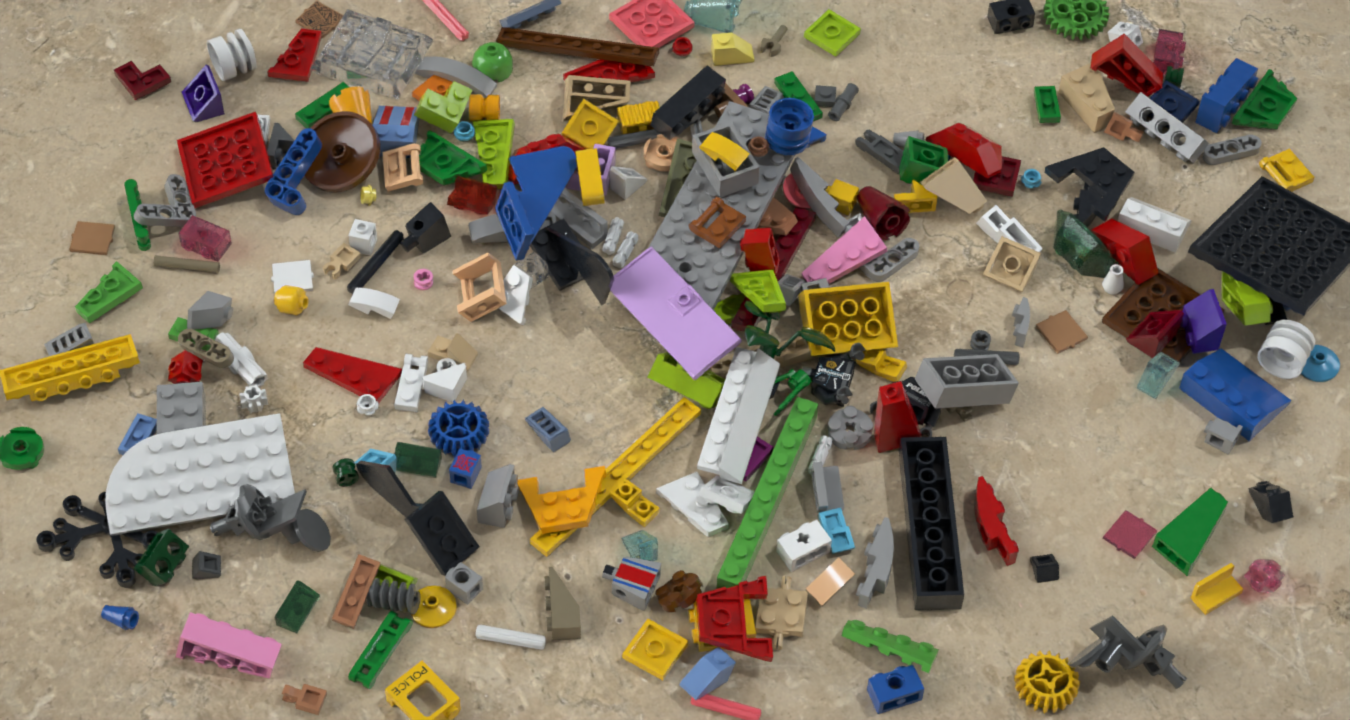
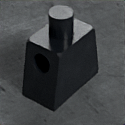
[400,202,451,253]

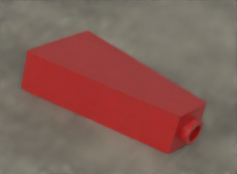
[874,381,921,453]

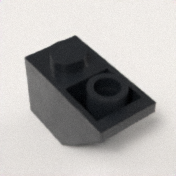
[1248,481,1294,523]

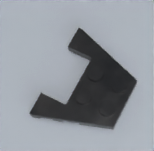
[1044,147,1135,222]

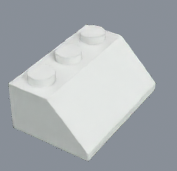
[1118,197,1191,253]

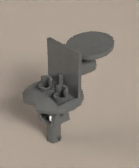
[210,484,331,552]
[1069,615,1187,689]

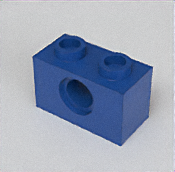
[867,665,924,714]

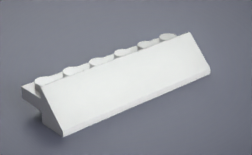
[697,347,780,484]

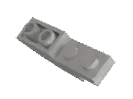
[468,213,557,243]
[856,517,894,609]

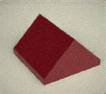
[1126,310,1184,359]

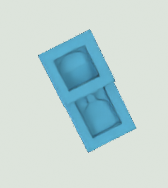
[818,508,855,554]

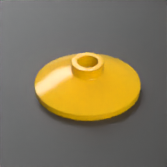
[411,586,457,628]

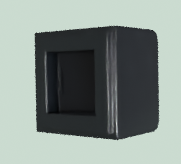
[1030,554,1059,583]

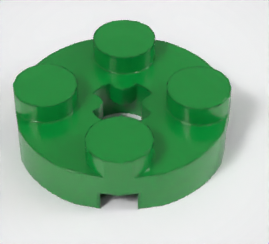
[0,427,44,470]

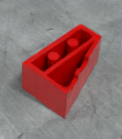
[1090,33,1163,97]
[1091,218,1159,285]

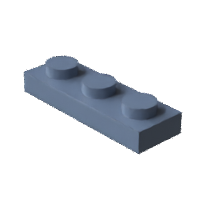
[499,0,561,29]

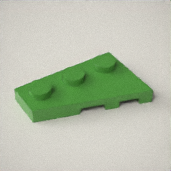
[75,261,143,324]

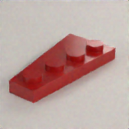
[563,59,655,82]
[303,347,402,404]

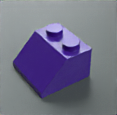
[1180,289,1227,354]

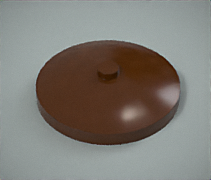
[299,111,380,193]

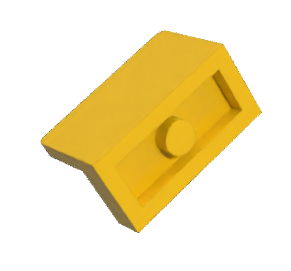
[1191,563,1243,615]

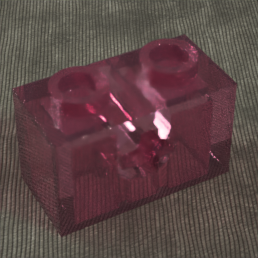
[1153,29,1186,74]
[178,215,232,262]

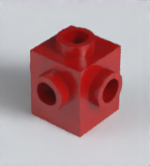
[168,350,203,384]

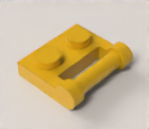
[1259,148,1315,192]

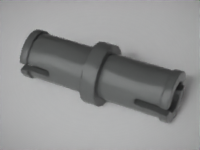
[828,83,859,121]

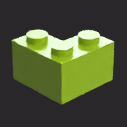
[414,81,472,133]

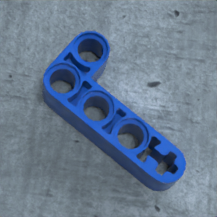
[265,128,322,215]

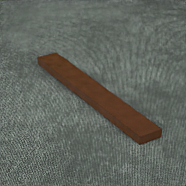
[496,27,659,66]

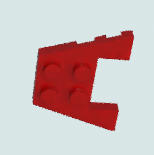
[696,576,773,662]

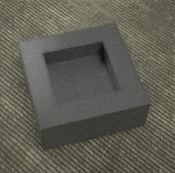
[815,85,836,108]

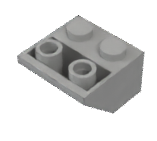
[477,464,519,528]

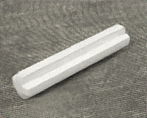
[476,625,546,650]

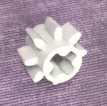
[239,385,268,413]

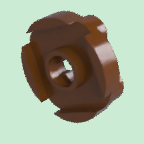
[655,570,703,612]

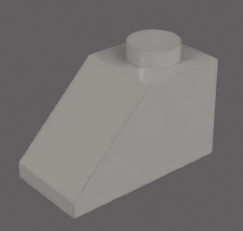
[187,291,233,330]

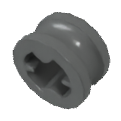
[970,330,991,350]

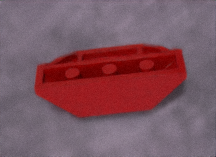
[925,123,1002,179]
[508,133,586,185]

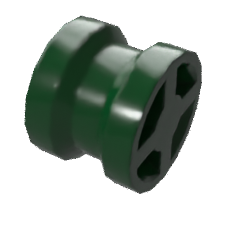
[1164,65,1184,88]
[332,458,359,487]

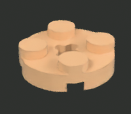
[644,134,679,172]

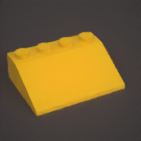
[798,282,898,356]

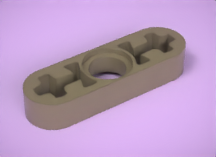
[178,329,234,368]

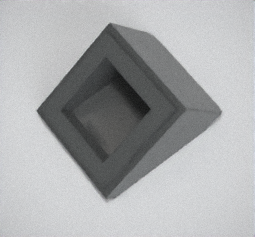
[192,551,221,579]

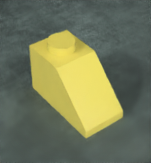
[711,33,754,66]

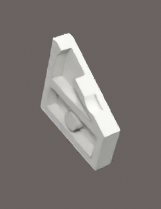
[499,265,533,325]

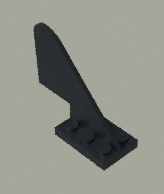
[530,218,614,306]
[356,461,480,576]

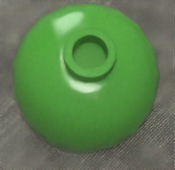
[472,42,513,82]

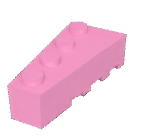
[176,612,282,679]

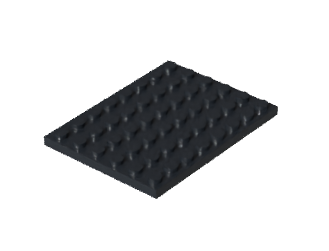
[1188,176,1350,316]

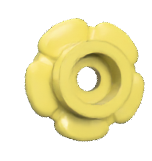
[360,185,376,206]

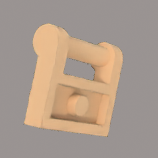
[382,143,423,192]

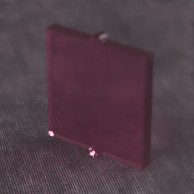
[1103,510,1157,559]

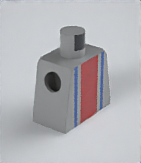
[602,557,661,611]

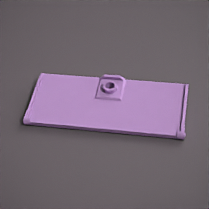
[610,247,742,380]

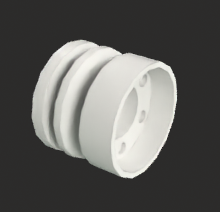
[207,28,257,81]
[1257,320,1315,379]

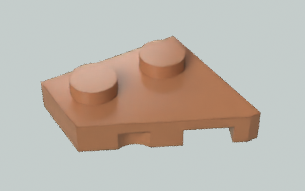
[757,197,798,235]

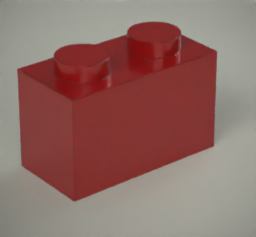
[740,228,780,275]

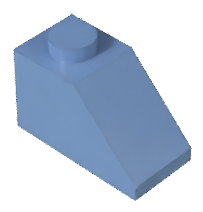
[679,647,736,700]

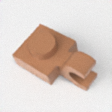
[1104,112,1144,142]
[282,684,327,715]

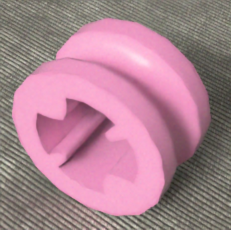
[413,269,433,290]

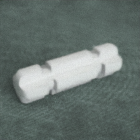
[602,217,624,255]
[613,231,638,268]
[808,435,832,475]

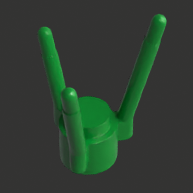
[774,369,811,416]

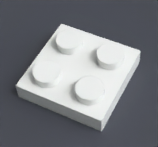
[700,475,755,514]

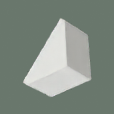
[610,166,648,200]
[422,363,467,402]

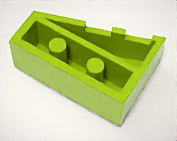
[647,352,725,409]

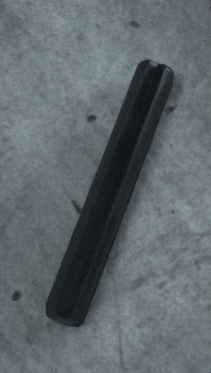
[347,230,404,294]

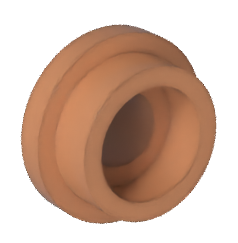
[748,136,769,157]

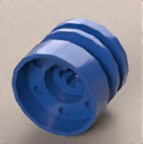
[765,98,814,155]

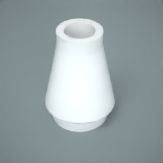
[1102,264,1124,295]

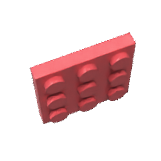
[609,0,695,48]

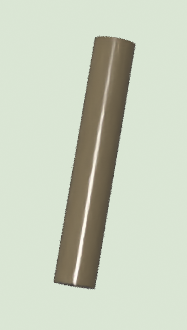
[153,255,220,273]

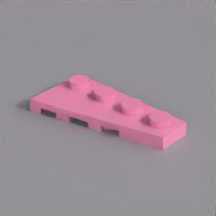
[802,216,887,284]

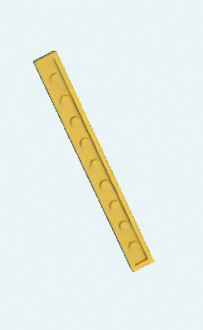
[530,397,701,557]

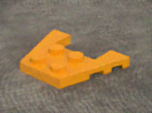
[517,466,606,534]

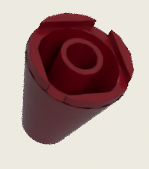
[857,186,910,240]

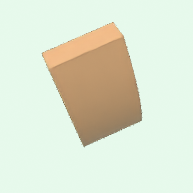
[806,557,855,606]

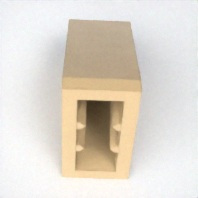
[920,157,987,214]

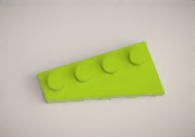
[473,119,515,190]

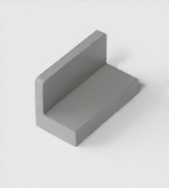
[811,462,844,513]

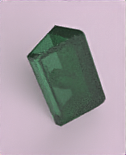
[394,442,442,477]
[275,580,320,634]

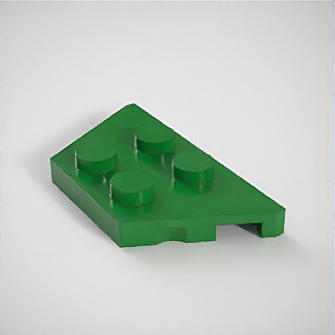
[1232,69,1297,129]
[419,130,487,186]

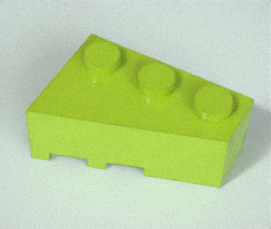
[1221,271,1273,326]

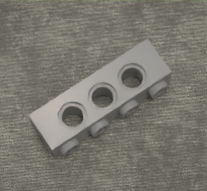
[1125,92,1209,163]

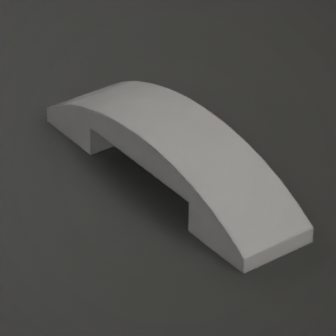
[414,56,497,98]

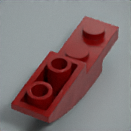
[974,476,1019,566]

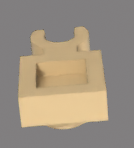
[323,243,361,280]

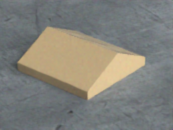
[983,236,1041,292]

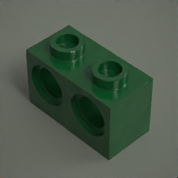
[134,529,189,586]

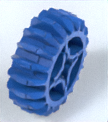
[428,399,489,457]

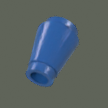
[101,605,139,630]

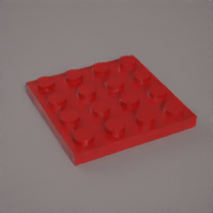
[177,111,273,208]

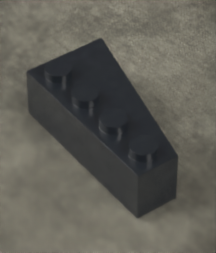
[651,65,726,140]

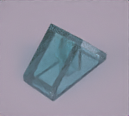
[1137,352,1180,399]
[622,530,658,561]

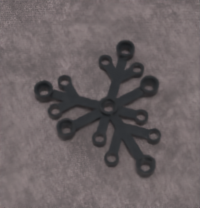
[36,492,158,588]

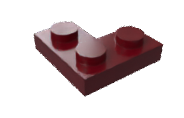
[114,61,172,100]
[973,156,1021,197]

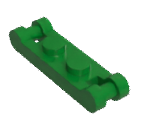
[124,179,151,251]
[348,611,413,689]

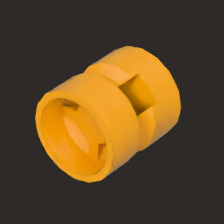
[469,94,500,121]

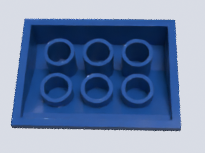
[1179,348,1292,442]

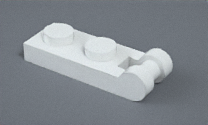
[394,354,428,412]

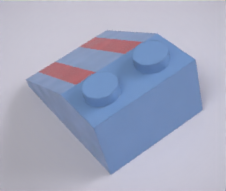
[373,105,420,158]

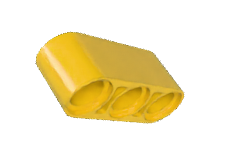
[575,148,605,206]

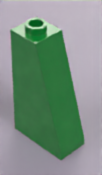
[1152,487,1228,576]

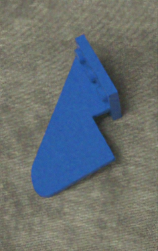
[495,146,577,261]

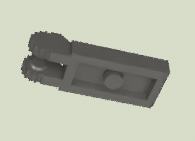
[855,129,903,174]

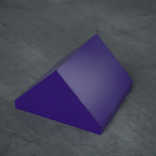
[182,65,225,122]

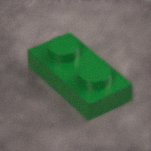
[1034,86,1061,123]

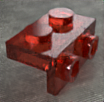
[447,176,497,215]

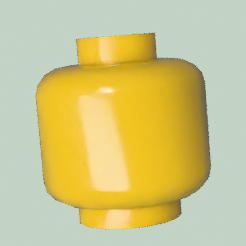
[274,285,309,315]

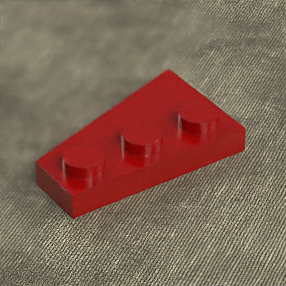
[267,28,322,82]

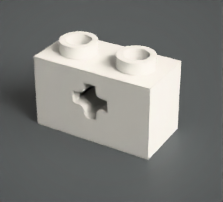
[776,520,832,572]

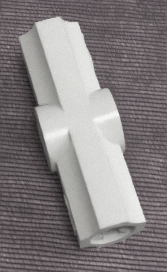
[215,332,268,388]

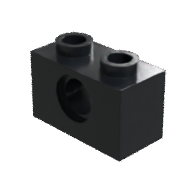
[987,0,1035,34]

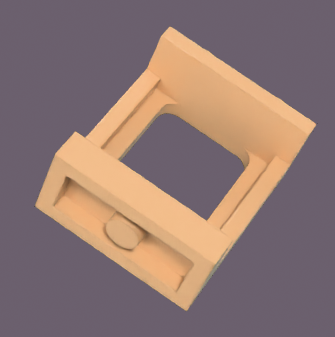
[453,253,507,322]

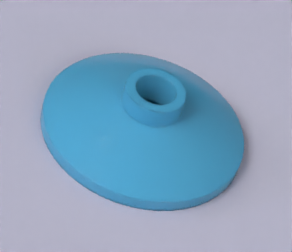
[1301,345,1340,382]

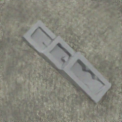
[790,157,849,238]

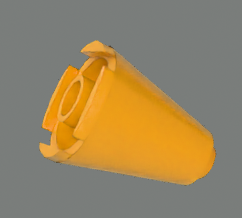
[329,86,372,124]

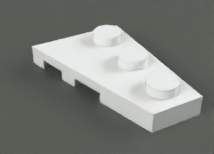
[656,472,729,537]

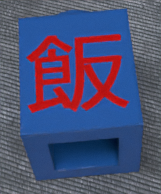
[449,449,482,489]

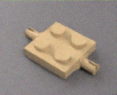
[755,576,808,650]

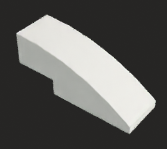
[976,205,1043,252]

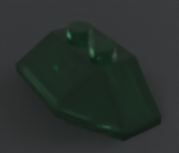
[1053,209,1119,278]

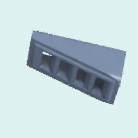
[525,407,571,452]

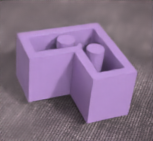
[565,144,616,195]

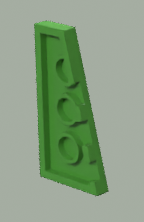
[841,620,939,673]

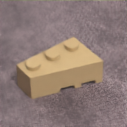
[1058,63,1115,133]
[563,75,631,120]

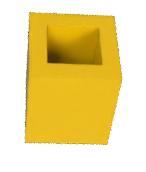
[826,179,859,216]

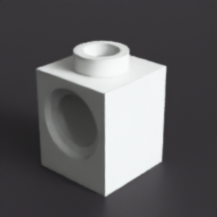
[348,219,377,256]

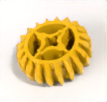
[1014,650,1080,714]

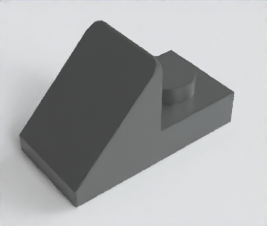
[267,123,295,169]

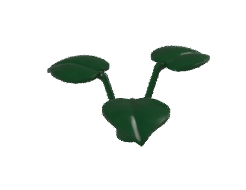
[745,301,836,359]

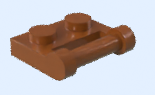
[689,197,746,249]

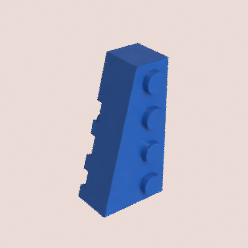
[1195,58,1258,133]

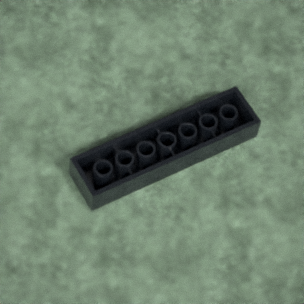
[899,437,964,610]

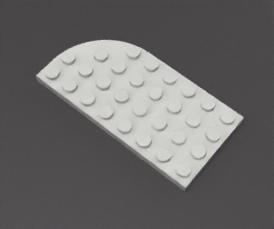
[105,413,295,536]

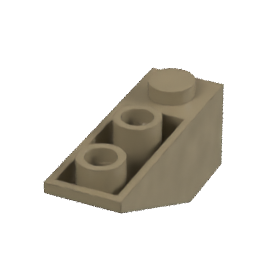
[544,567,581,640]

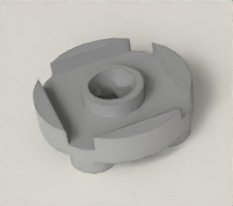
[828,406,873,450]

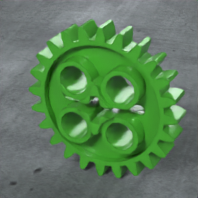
[1043,0,1110,40]

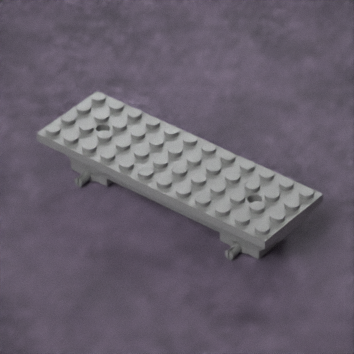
[648,101,795,310]

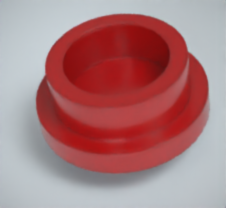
[672,37,693,56]

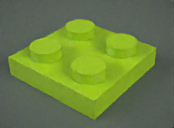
[804,9,861,57]

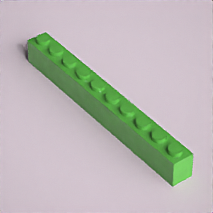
[716,397,818,589]

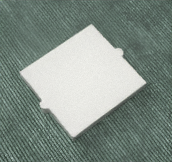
[271,260,314,294]

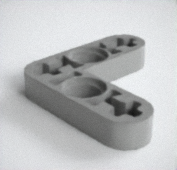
[134,174,196,227]
[858,238,919,282]

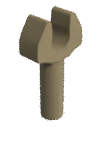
[761,25,788,57]

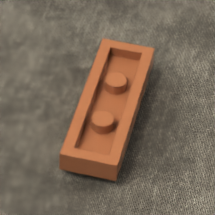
[332,554,381,629]

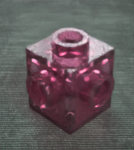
[1244,559,1285,592]

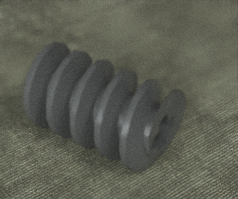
[367,578,421,614]

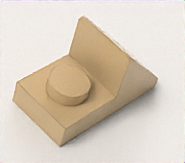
[428,333,478,371]

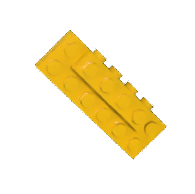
[0,334,140,402]

